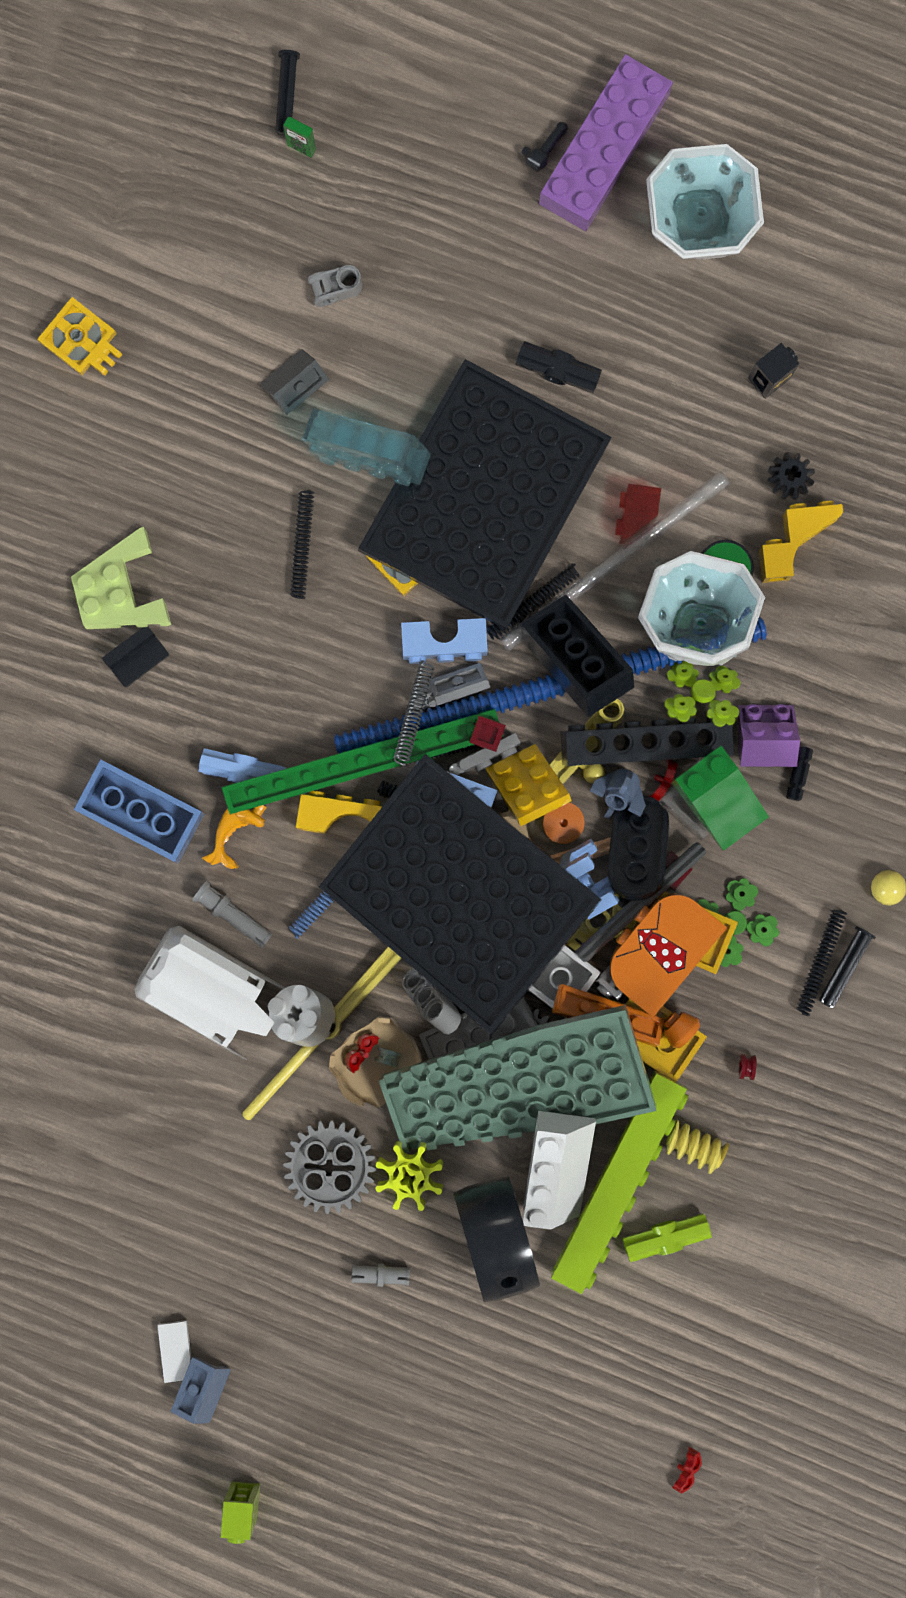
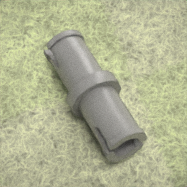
[351,1263,410,1287]

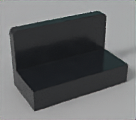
[102,626,169,687]

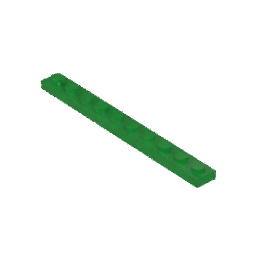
[222,709,503,814]

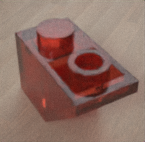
[615,484,661,544]

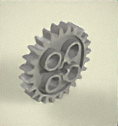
[283,1120,376,1214]

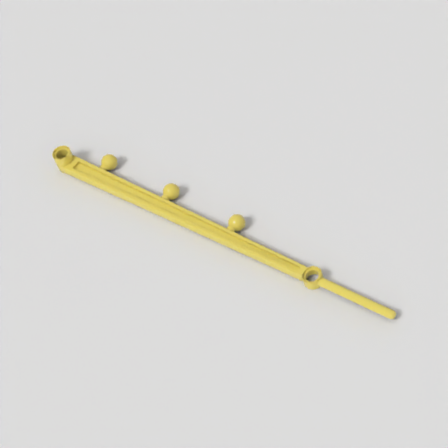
[242,699,624,1120]

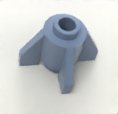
[590,769,646,819]

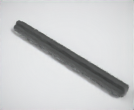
[576,842,706,962]

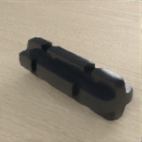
[786,746,813,801]

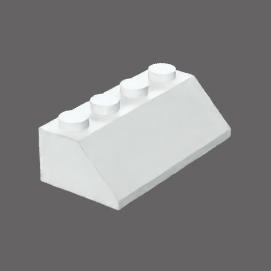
[523,1111,596,1229]

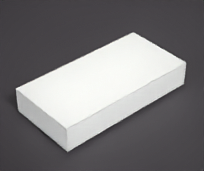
[157,1320,192,1383]

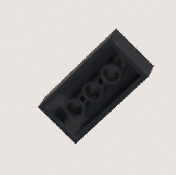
[520,594,634,718]

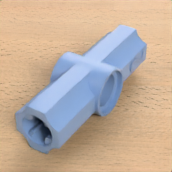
[198,748,287,783]

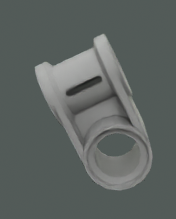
[307,265,363,307]

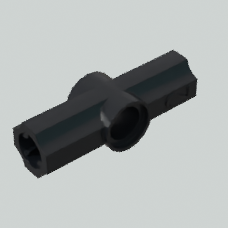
[516,341,602,394]

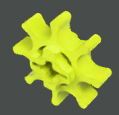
[375,1141,444,1211]

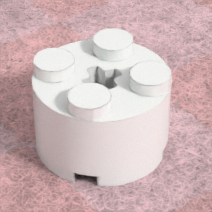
[268,985,335,1047]

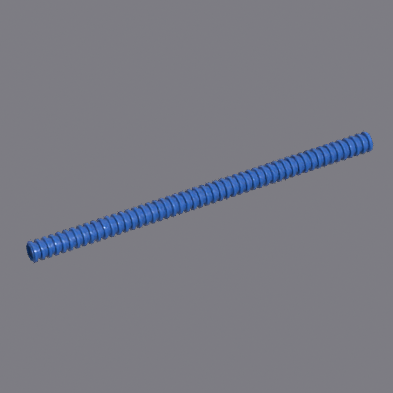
[333,616,767,754]

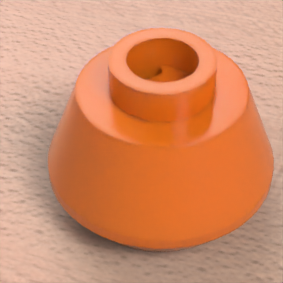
[663,1011,700,1048]

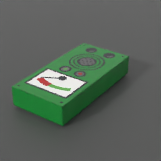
[283,117,316,158]

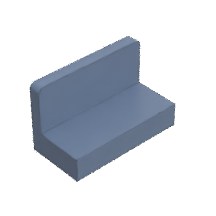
[170,1357,231,1424]

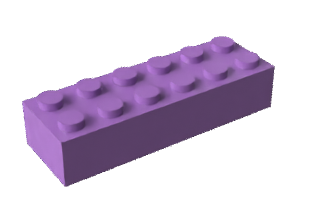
[539,54,673,232]

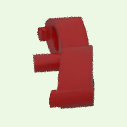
[650,759,678,801]
[345,1033,379,1073]
[672,1447,702,1494]

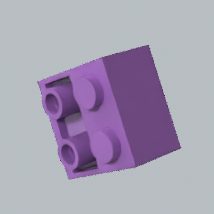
[737,704,800,767]

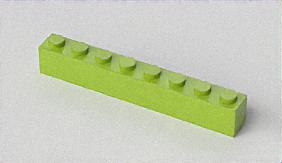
[551,1070,689,1294]

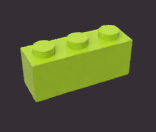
[220,1482,260,1544]

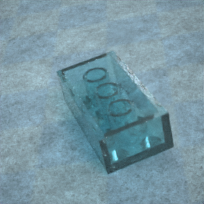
[302,409,431,486]

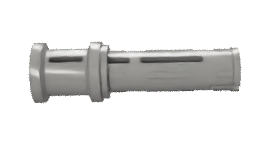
[192,880,273,948]

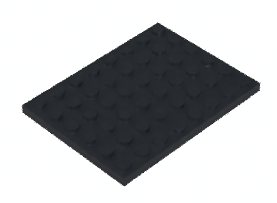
[358,359,612,630]
[319,754,602,1034]

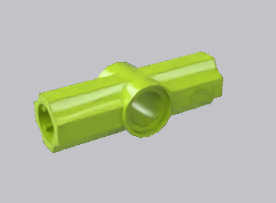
[622,1213,712,1262]

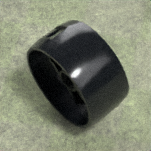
[453,1177,540,1302]

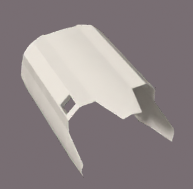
[134,926,286,1060]

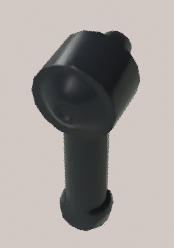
[521,122,568,172]

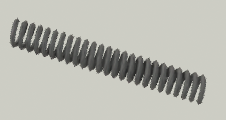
[393,660,435,766]

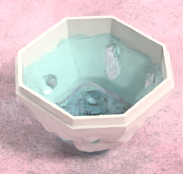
[646,144,764,259]
[638,551,765,666]

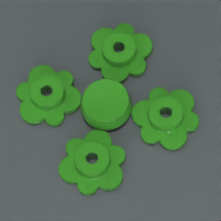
[697,878,779,967]

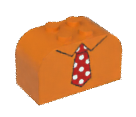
[610,893,727,1017]

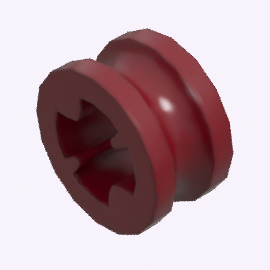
[738,1054,757,1080]

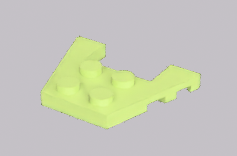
[71,527,171,629]

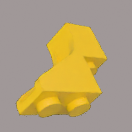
[759,501,843,583]

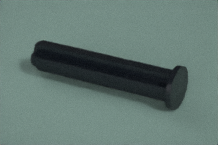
[275,50,300,135]
[819,926,876,1008]

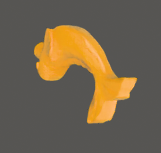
[201,805,267,869]

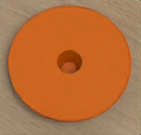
[543,803,584,844]

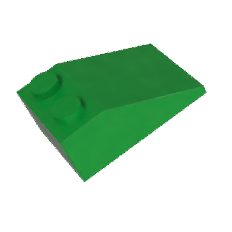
[672,746,769,851]

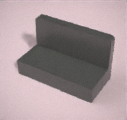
[260,349,329,415]

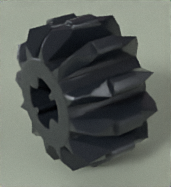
[767,452,815,500]

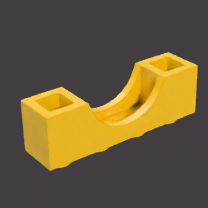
[296,791,382,834]

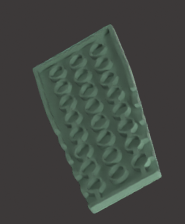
[379,1005,656,1153]

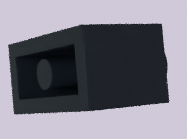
[748,342,799,399]

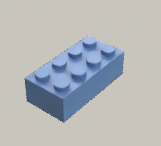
[74,759,205,864]

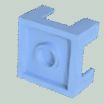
[560,839,619,919]

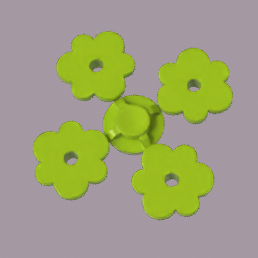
[665,661,741,727]

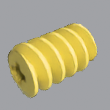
[665,1119,729,1174]

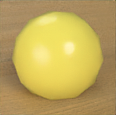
[871,870,906,906]

